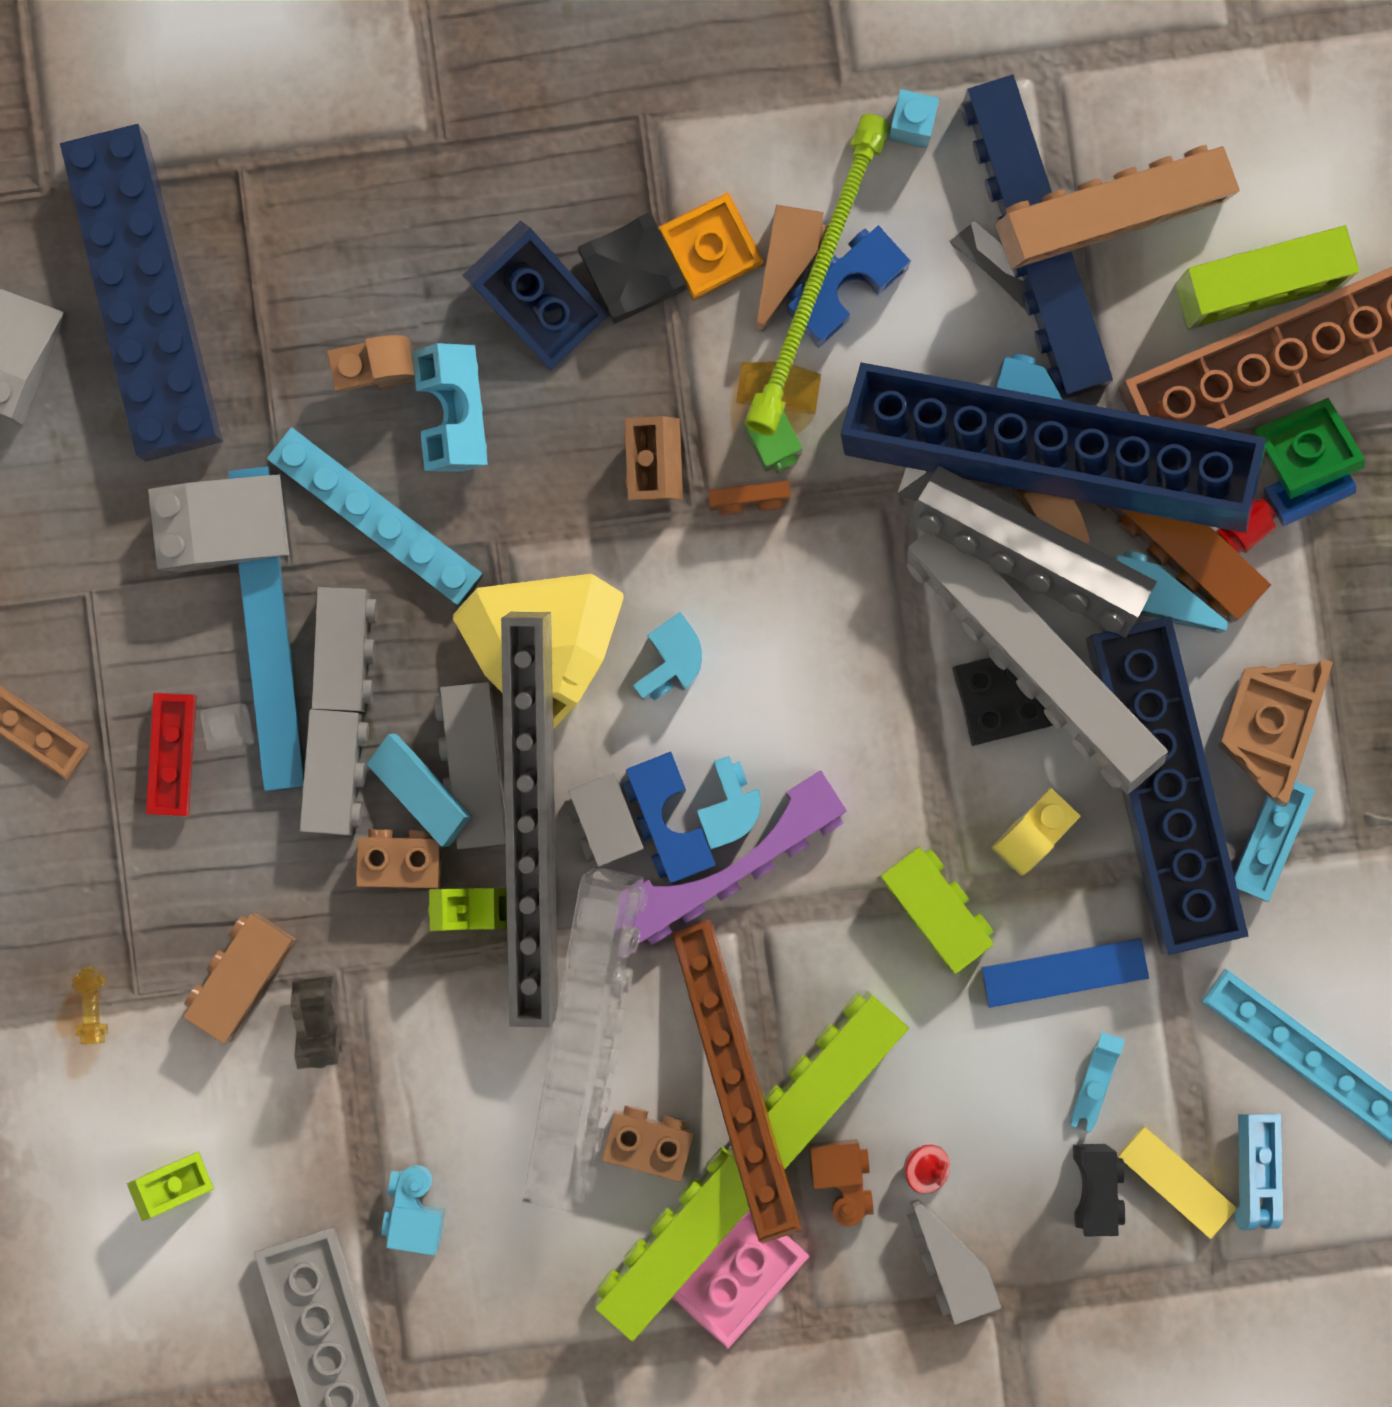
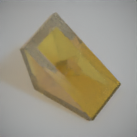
[736,362,821,415]

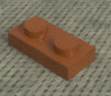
[708,481,791,516]

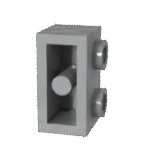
[564,772,645,867]

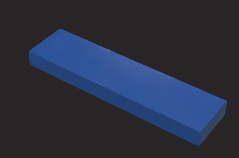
[981,938,1149,1008]

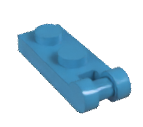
[1235,1113,1283,1230]

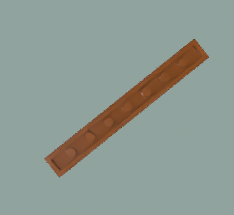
[671,919,802,1244]

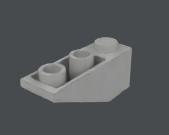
[907,1199,1001,1325]

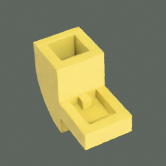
[990,788,1081,875]

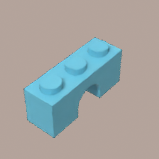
[412,343,488,472]

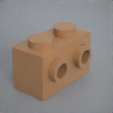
[624,416,683,501]
[356,829,443,888]
[602,1105,694,1182]

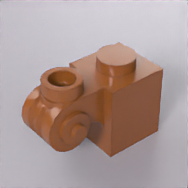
[809,1139,874,1227]

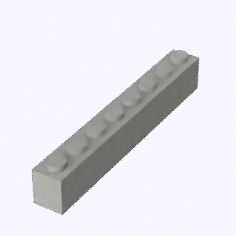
[907,533,1168,795]

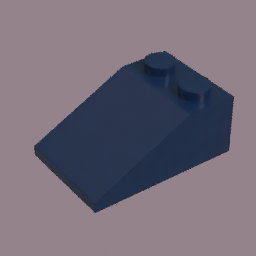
[462,220,609,370]

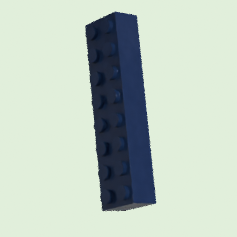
[60,124,223,462]
[1085,616,1249,955]

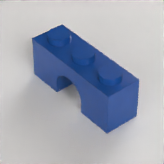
[787,225,911,348]
[621,751,716,883]

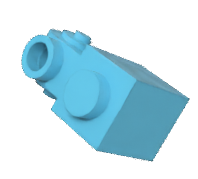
[381,1165,445,1255]

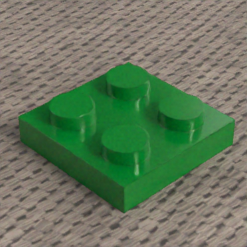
[1254,397,1365,499]

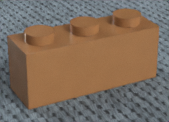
[183,913,297,1044]

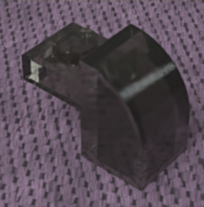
[290,976,343,1069]

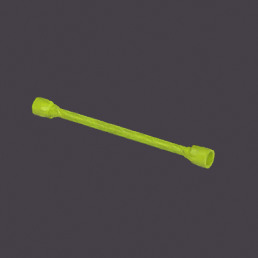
[744,113,891,436]

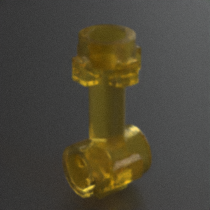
[72,966,108,1044]

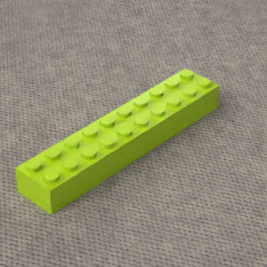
[595,991,909,1342]

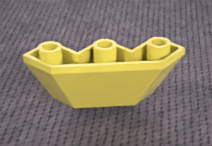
[453,574,624,729]

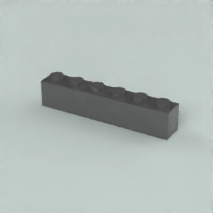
[909,465,1157,638]

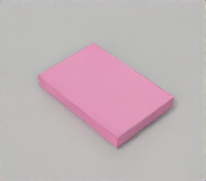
[672,1210,810,1349]

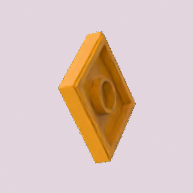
[658,192,765,301]

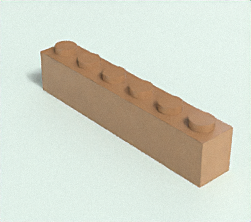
[995,145,1240,270]

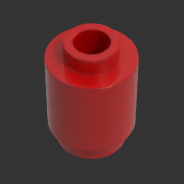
[1215,498,1277,553]

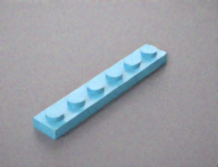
[267,427,483,606]

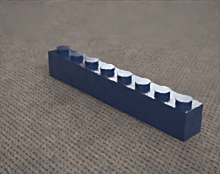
[960,74,1113,400]

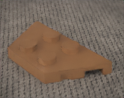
[1218,660,1333,807]

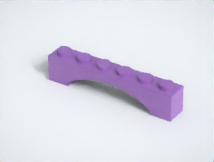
[614,770,847,945]

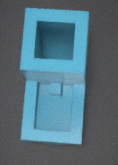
[633,612,702,701]
[697,756,761,849]

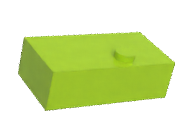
[1175,225,1360,330]

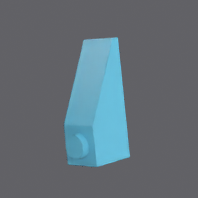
[1114,551,1228,633]

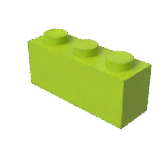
[879,846,995,974]

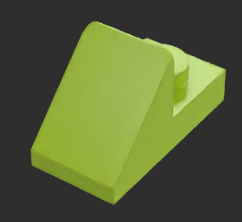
[126,1151,214,1221]

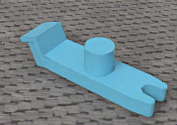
[1071,1032,1125,1132]

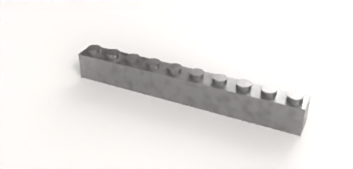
[501,611,558,1028]

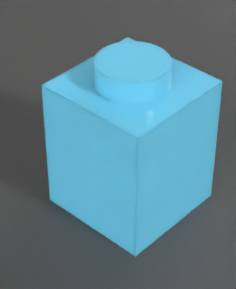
[888,89,939,149]

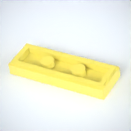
[1117,1125,1237,1239]

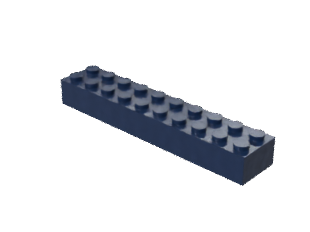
[840,362,1266,533]

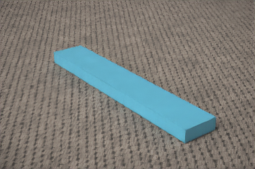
[1201,969,1392,1144]

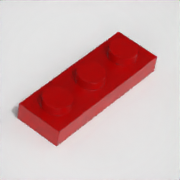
[146,693,197,816]

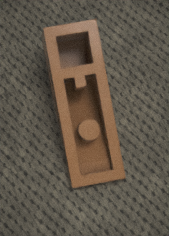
[756,204,828,332]

